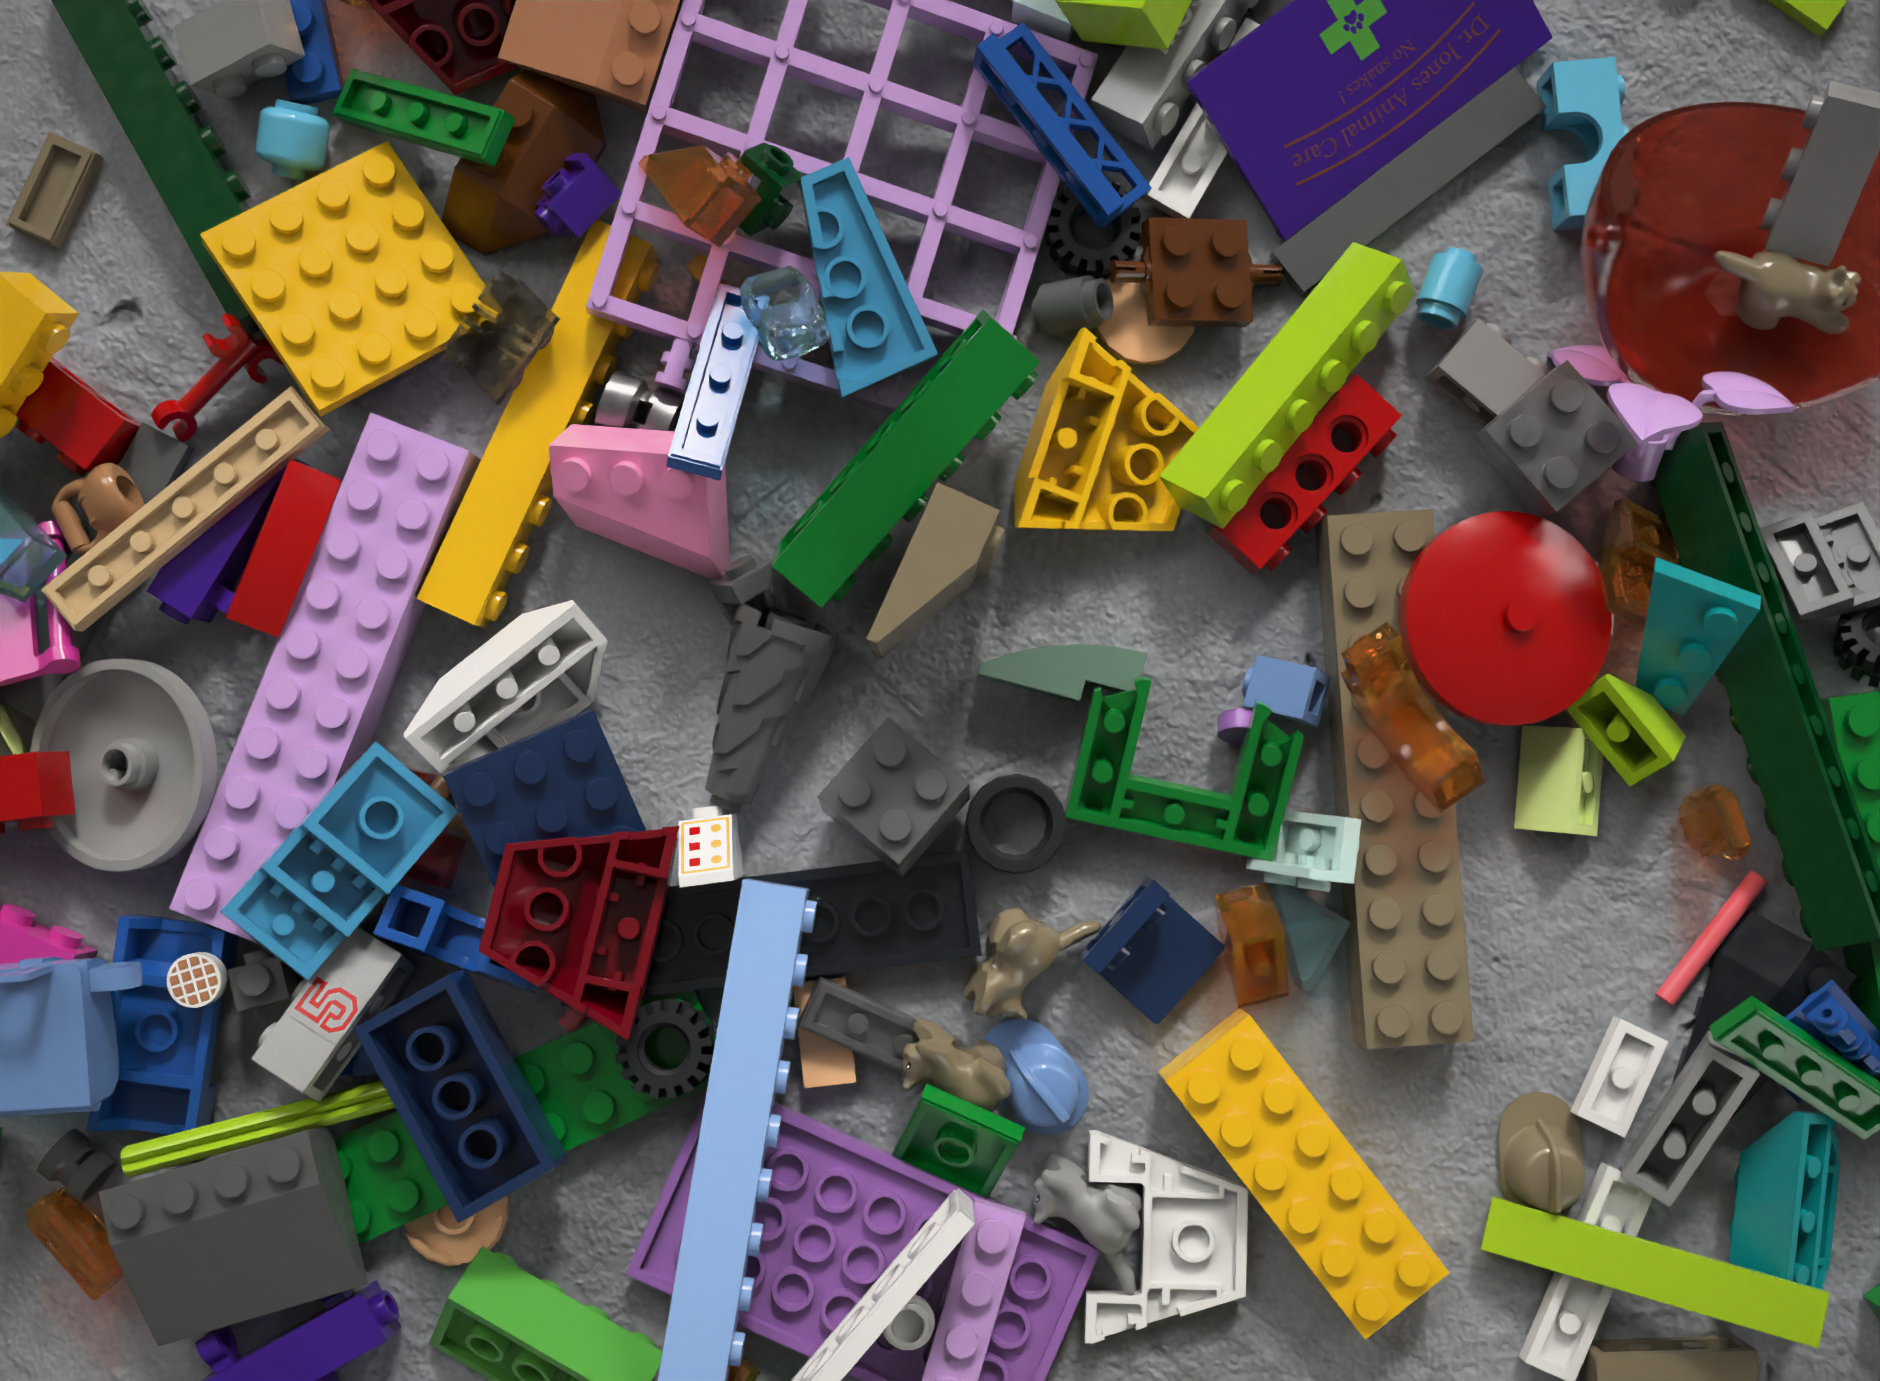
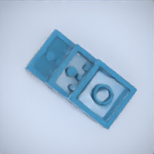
[219,741,459,980]

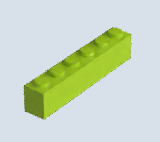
[1159,242,1416,529]

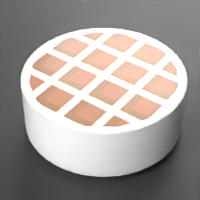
[167,952,228,1008]

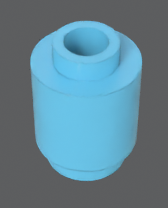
[1416,247,1483,330]

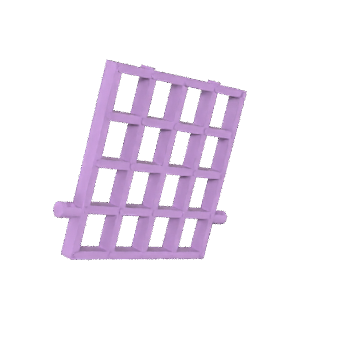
[586,0,1099,442]

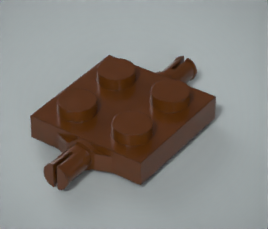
[1109,217,1283,327]

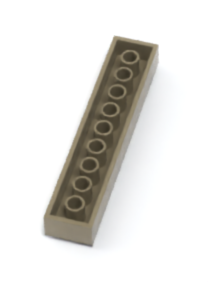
[1315,509,1474,1049]

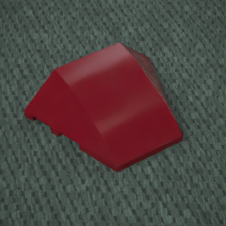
[366,0,518,96]
[479,826,680,1041]

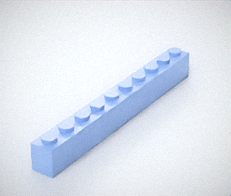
[658,879,817,1381]

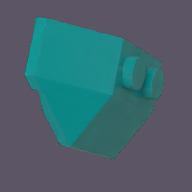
[1729,1111,1841,1290]

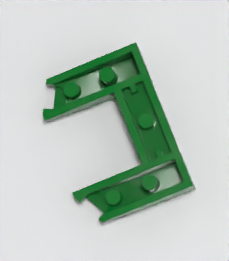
[1065,677,1304,861]

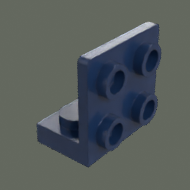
[1078,877,1225,1024]

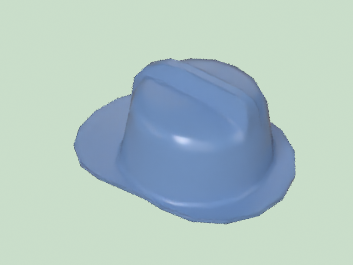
[983,1018,1089,1136]

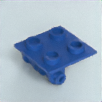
[1777,979,1880,1103]

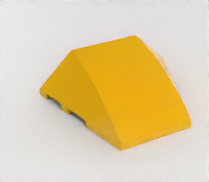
[1014,327,1199,532]

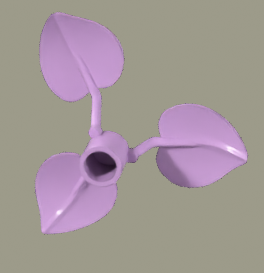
[1547,345,1796,482]

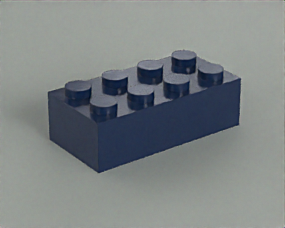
[353,970,568,1223]

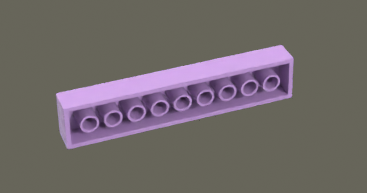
[169,412,481,944]

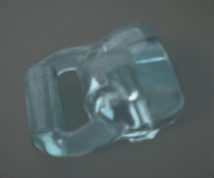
[740,265,829,361]

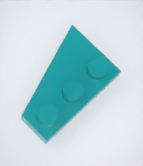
[1635,557,1761,716]

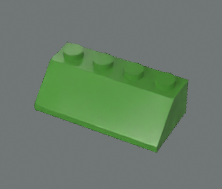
[429,1246,663,1381]

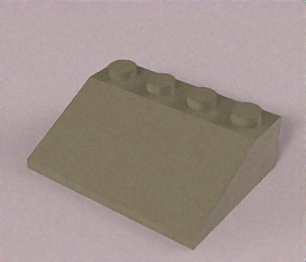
[866,482,1005,658]

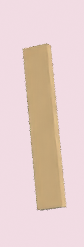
[41,386,331,632]

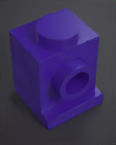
[534,153,622,238]

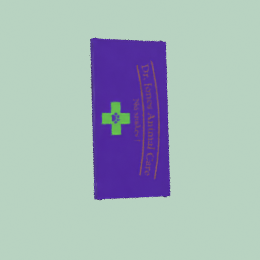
[1185,0,1553,241]

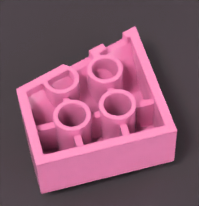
[549,424,730,580]

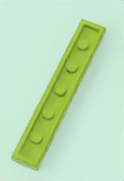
[1481,1196,1830,1348]

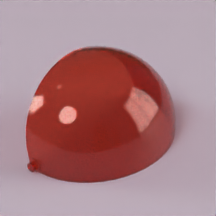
[1580,102,1880,416]

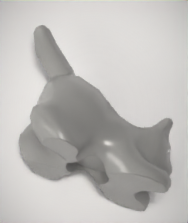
[1033,1155,1142,1295]

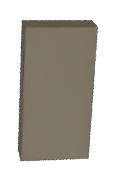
[6,132,103,250]

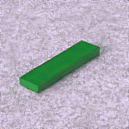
[332,68,515,167]
[1709,996,1880,1140]

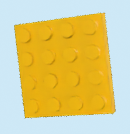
[200,141,503,417]

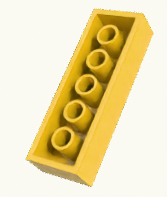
[1158,1008,1450,1340]

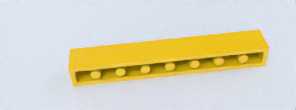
[416,219,661,629]

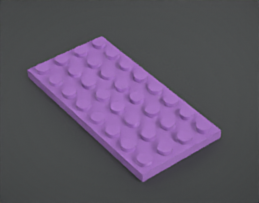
[625,1091,1100,1381]

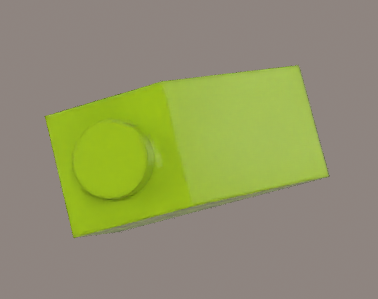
[1566,673,1686,787]

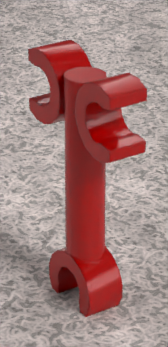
[151,313,283,442]

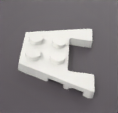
[1083,1130,1248,1344]

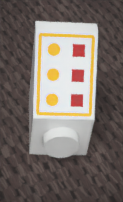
[678,806,744,887]

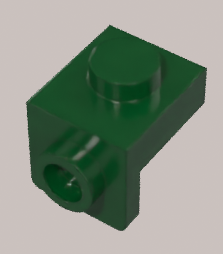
[734,142,803,236]

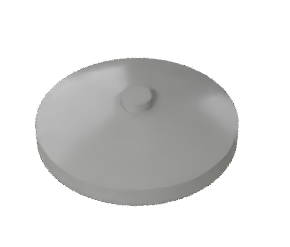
[30,659,217,872]

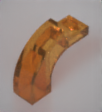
[1341,622,1485,813]

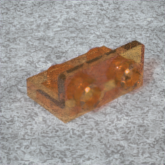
[24,1186,124,1300]

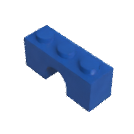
[373,884,537,994]

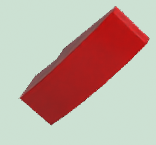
[226,459,342,637]

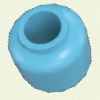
[255,99,330,180]

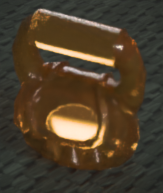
[1679,784,1752,861]

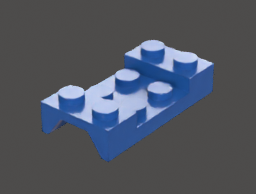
[87,914,239,1135]

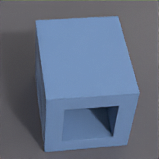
[1242,655,1332,728]

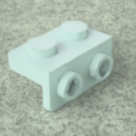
[1246,810,1361,892]

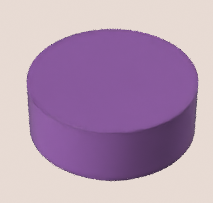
[1217,708,1271,745]

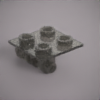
[443,271,560,406]

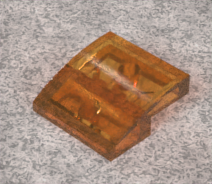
[1601,498,1680,628]

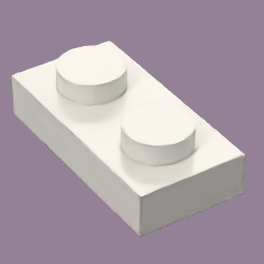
[1570,1016,1668,1138]

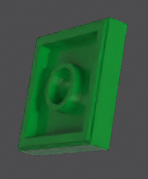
[892,1083,1025,1198]

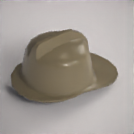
[1498,1091,1586,1215]

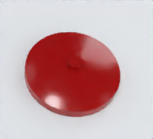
[1398,511,1612,726]

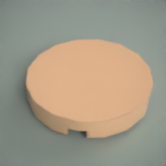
[1096,273,1195,365]
[405,1196,509,1266]

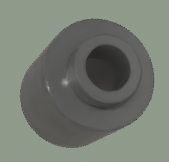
[1032,275,1113,336]

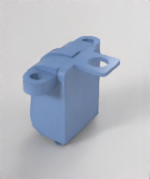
[0,957,143,1117]

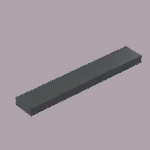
[1269,67,1546,297]
[0,422,195,721]

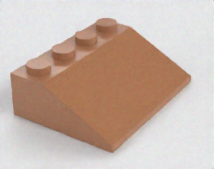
[498,0,683,114]

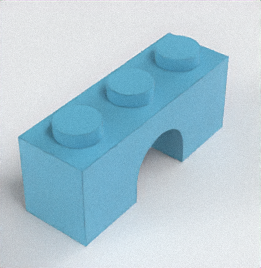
[1537,57,1636,231]

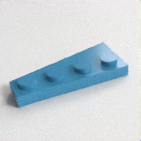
[799,157,938,400]

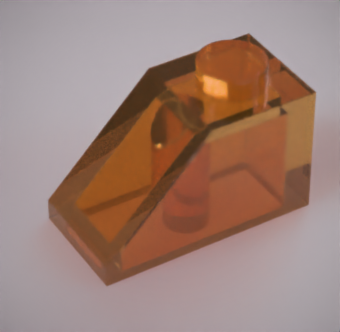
[638,145,761,247]
[1214,882,1289,1008]

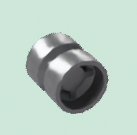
[594,370,686,431]

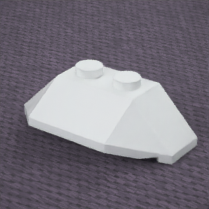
[404,600,607,773]

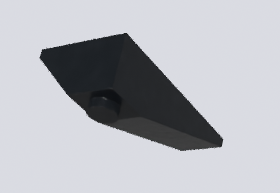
[1671,909,1857,1122]

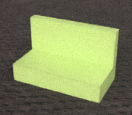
[1514,725,1603,836]

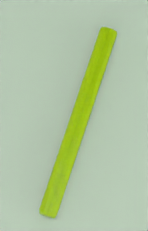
[120,1080,396,1177]

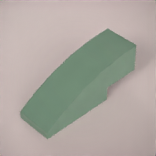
[977,644,1147,703]

